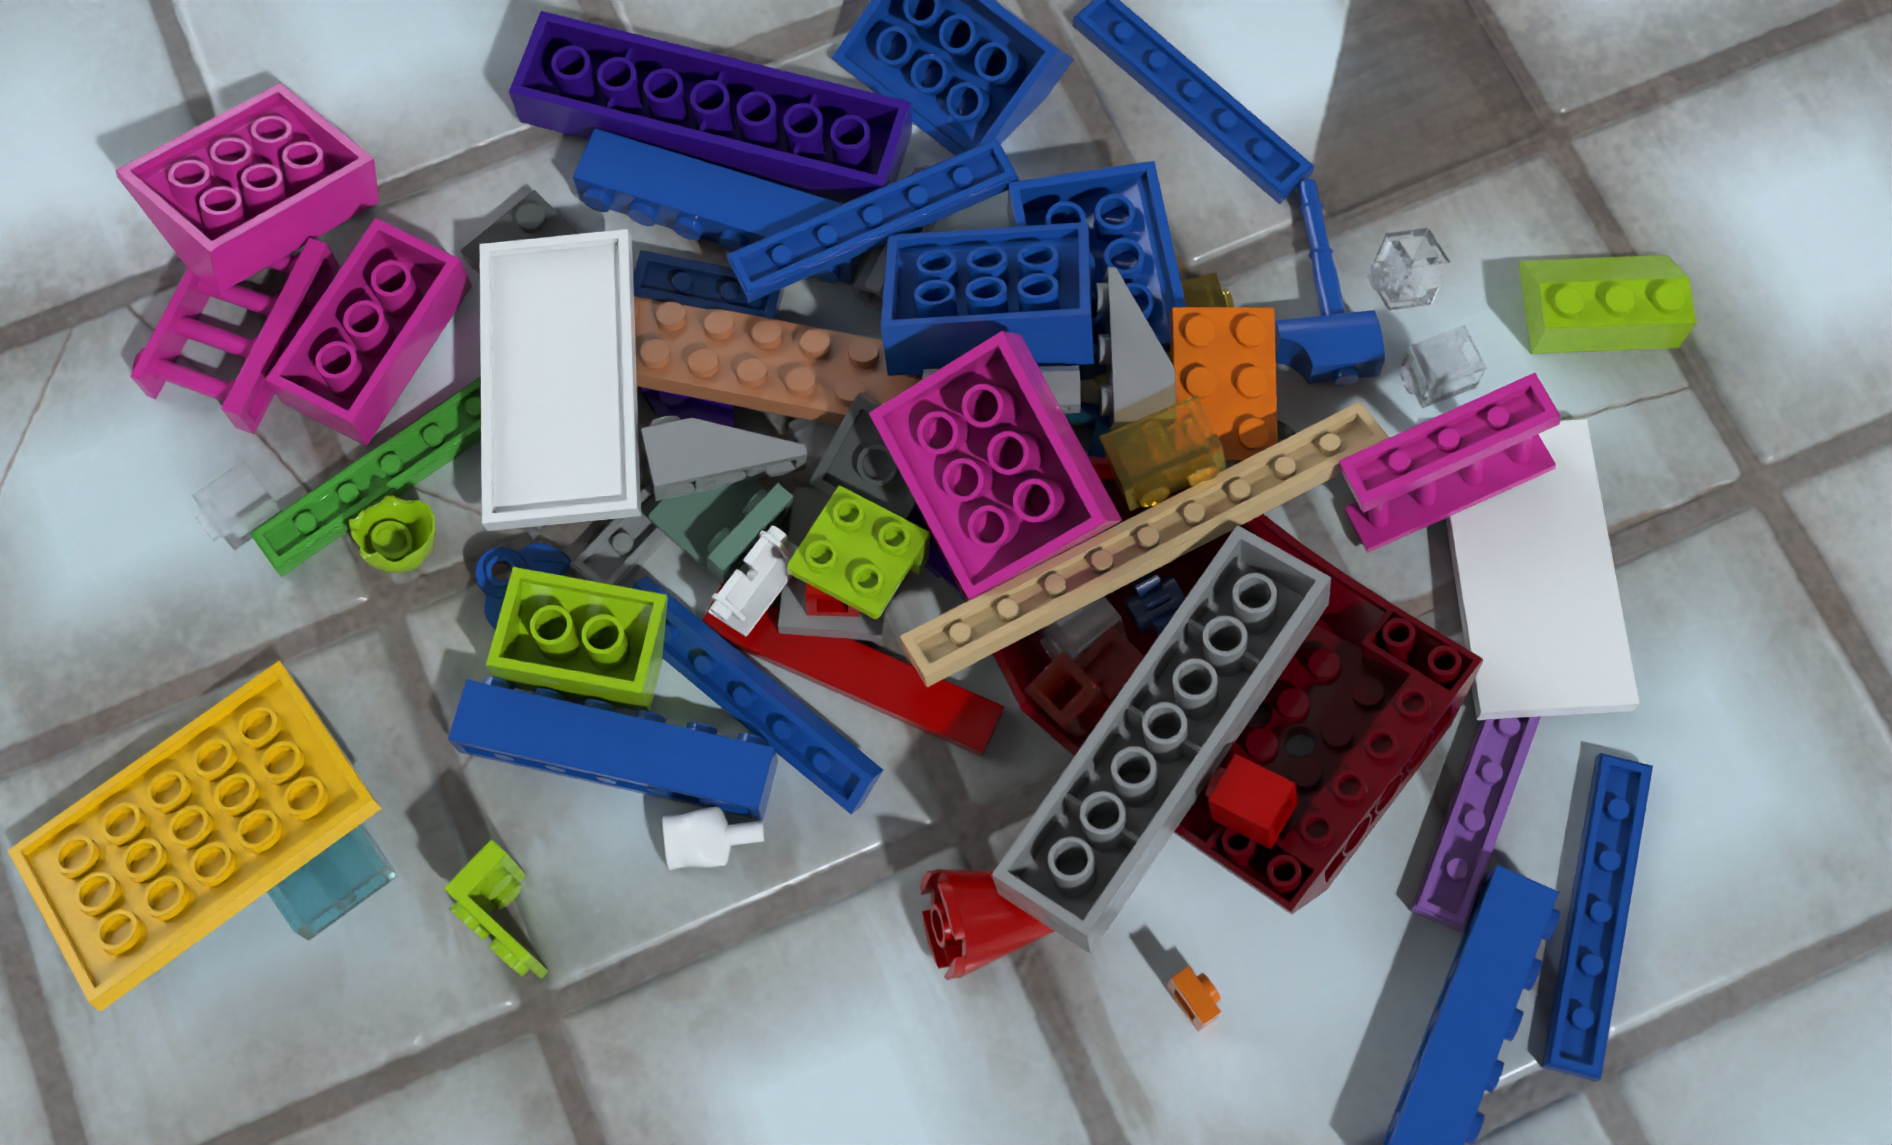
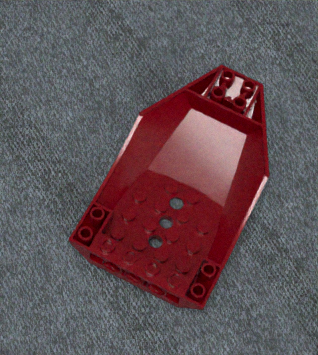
[924,456,1483,915]

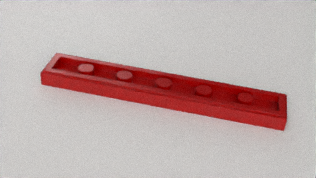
[702,583,1004,757]

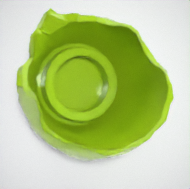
[349,495,436,573]

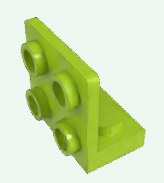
[787,485,930,619]
[444,839,549,979]

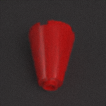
[921,869,1055,980]

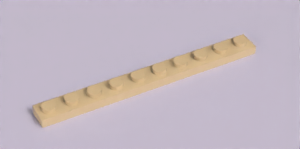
[900,401,1390,687]

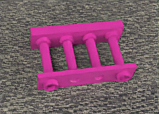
[130,238,340,434]
[1339,372,1560,553]

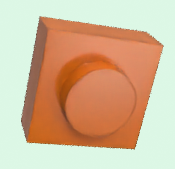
[1166,966,1221,1031]

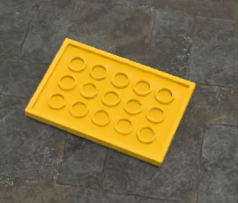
[7,660,382,1012]

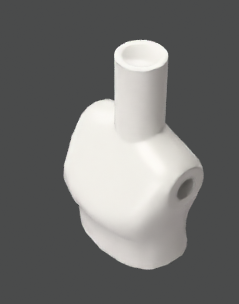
[662,807,765,871]

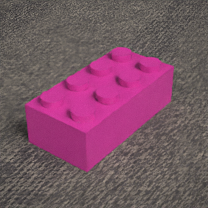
[265,217,472,447]

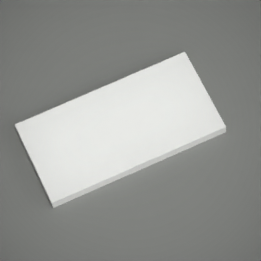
[480,229,641,531]
[1445,419,1640,720]

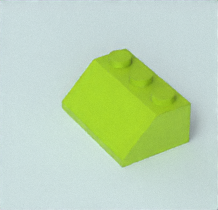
[1519,255,1697,354]
[486,567,668,712]

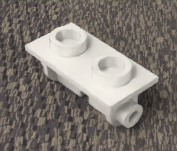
[707,525,798,637]

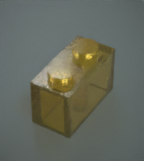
[1099,395,1226,511]

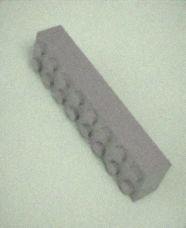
[992,525,1331,954]

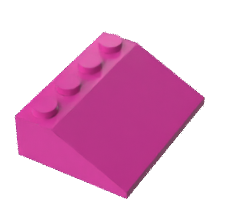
[116,83,379,295]
[869,331,1122,600]

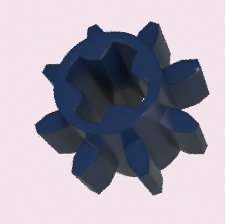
[1123,571,1185,637]

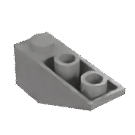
[1095,267,1177,430]

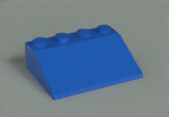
[832,0,1074,155]
[1007,161,1186,381]
[880,222,1094,376]

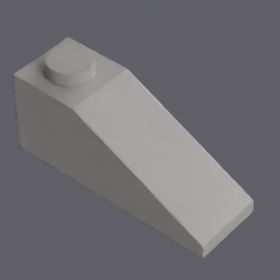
[641,416,807,501]

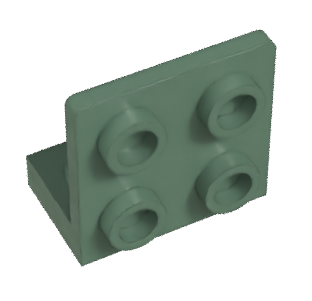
[649,480,793,584]

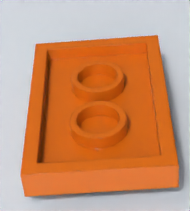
[1169,307,1278,463]

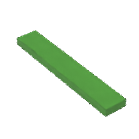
[249,376,481,577]

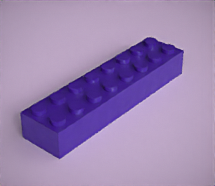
[509,11,912,204]

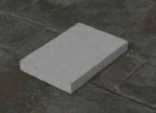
[778,486,885,641]

